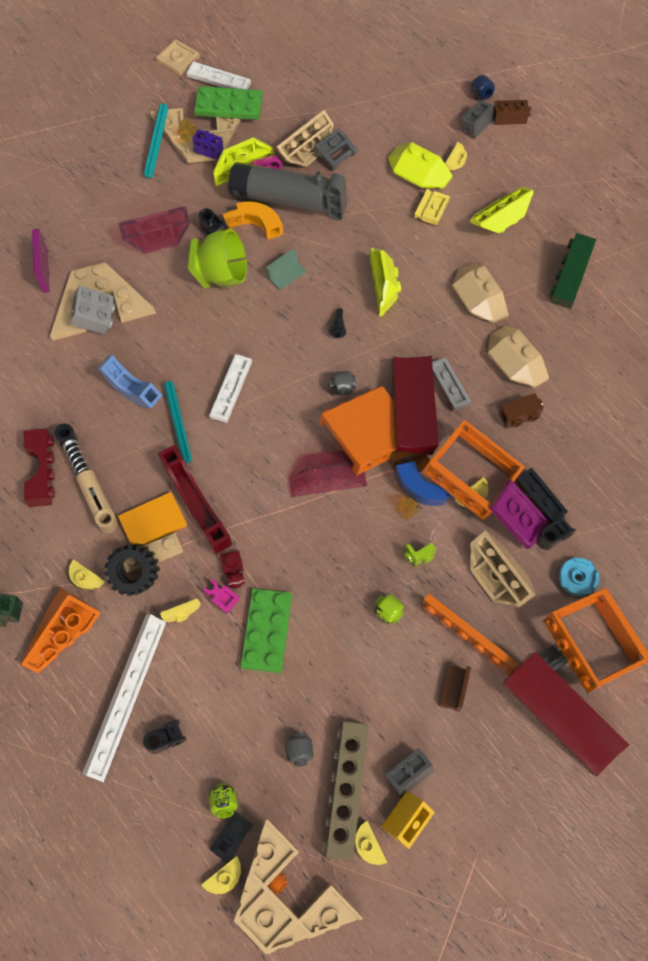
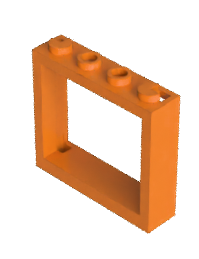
[422,419,525,521]
[543,588,648,694]

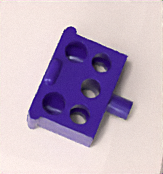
[192,129,224,160]

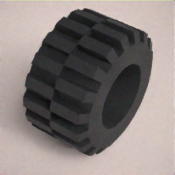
[104,543,160,596]

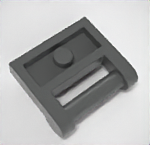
[314,128,357,171]

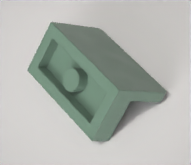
[266,249,306,290]

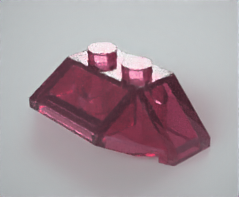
[118,206,190,254]
[289,450,367,497]

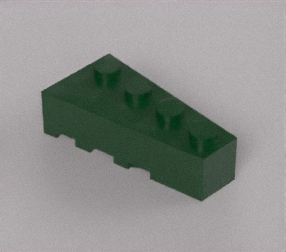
[550,233,596,309]

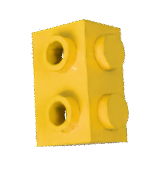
[381,791,435,849]

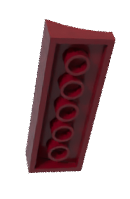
[391,355,439,455]
[502,652,630,776]

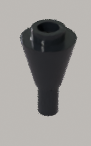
[329,308,346,338]

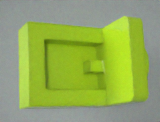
[404,543,436,567]

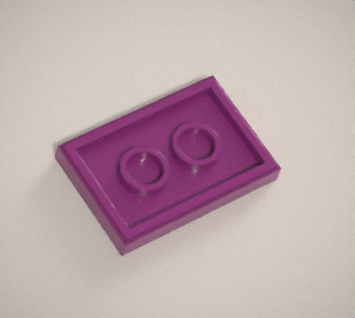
[32,228,50,293]
[489,480,548,549]

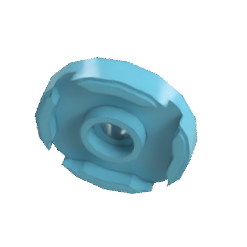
[558,557,599,597]

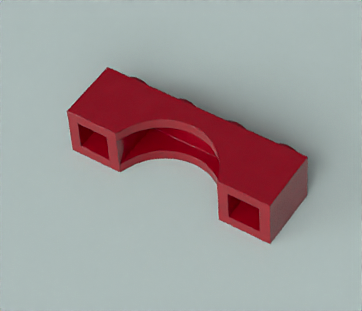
[24,428,55,508]

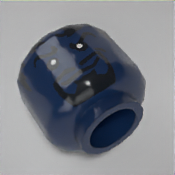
[471,75,495,100]

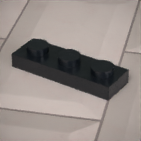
[516,467,568,524]

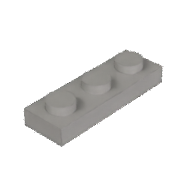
[432,357,471,411]

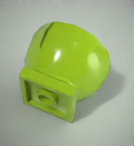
[188,228,247,288]

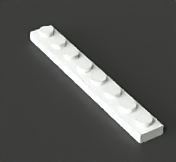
[82,614,166,782]

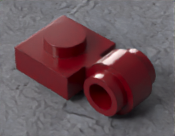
[220,550,245,589]

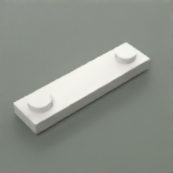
[186,62,251,89]
[209,354,252,423]

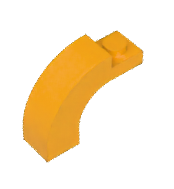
[222,202,283,240]

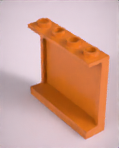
[318,386,399,476]

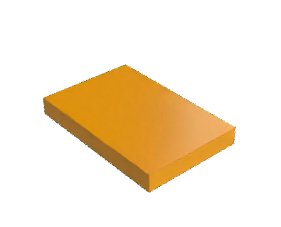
[118,492,187,546]

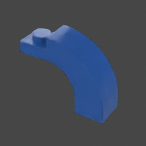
[395,461,454,506]

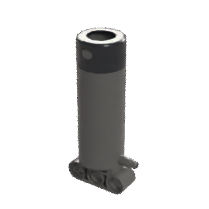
[228,162,347,220]

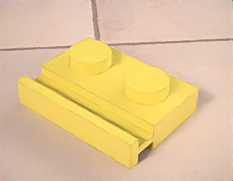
[414,188,450,226]

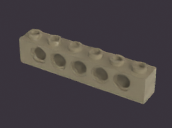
[322,721,369,862]

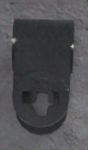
[199,208,229,235]
[537,515,576,550]
[143,720,187,754]

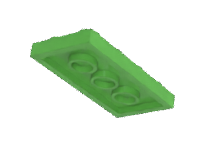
[194,86,263,120]
[241,588,292,674]

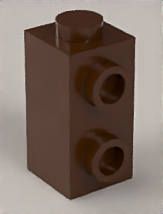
[493,100,531,125]
[499,393,544,428]

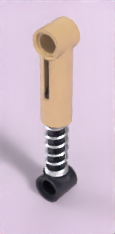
[54,423,118,534]

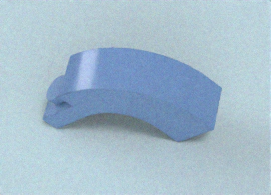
[97,355,162,409]

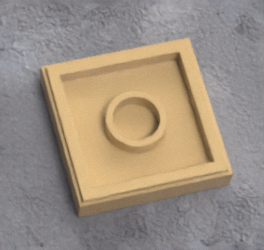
[156,39,200,76]

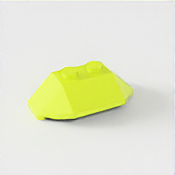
[213,137,274,186]
[388,142,453,189]
[470,187,533,233]
[369,247,401,316]

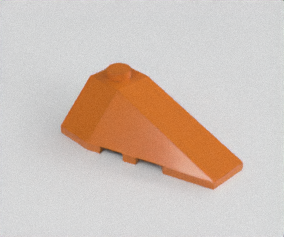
[20,587,101,673]

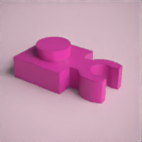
[203,579,240,614]

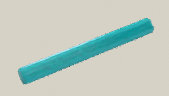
[143,104,169,178]
[164,381,192,464]

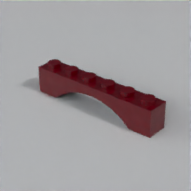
[158,445,232,555]

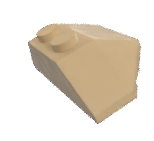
[276,110,334,168]
[452,263,509,324]
[488,326,549,388]
[470,530,536,607]

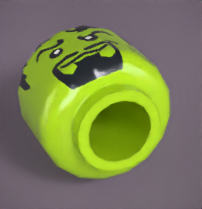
[374,594,405,624]
[208,783,238,819]

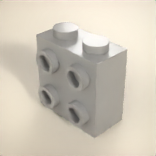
[69,285,115,334]

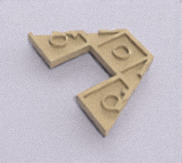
[150,108,241,163]
[50,262,156,341]
[234,818,363,955]

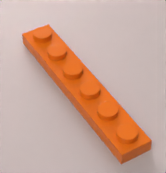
[422,593,519,676]

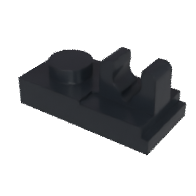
[210,812,253,863]

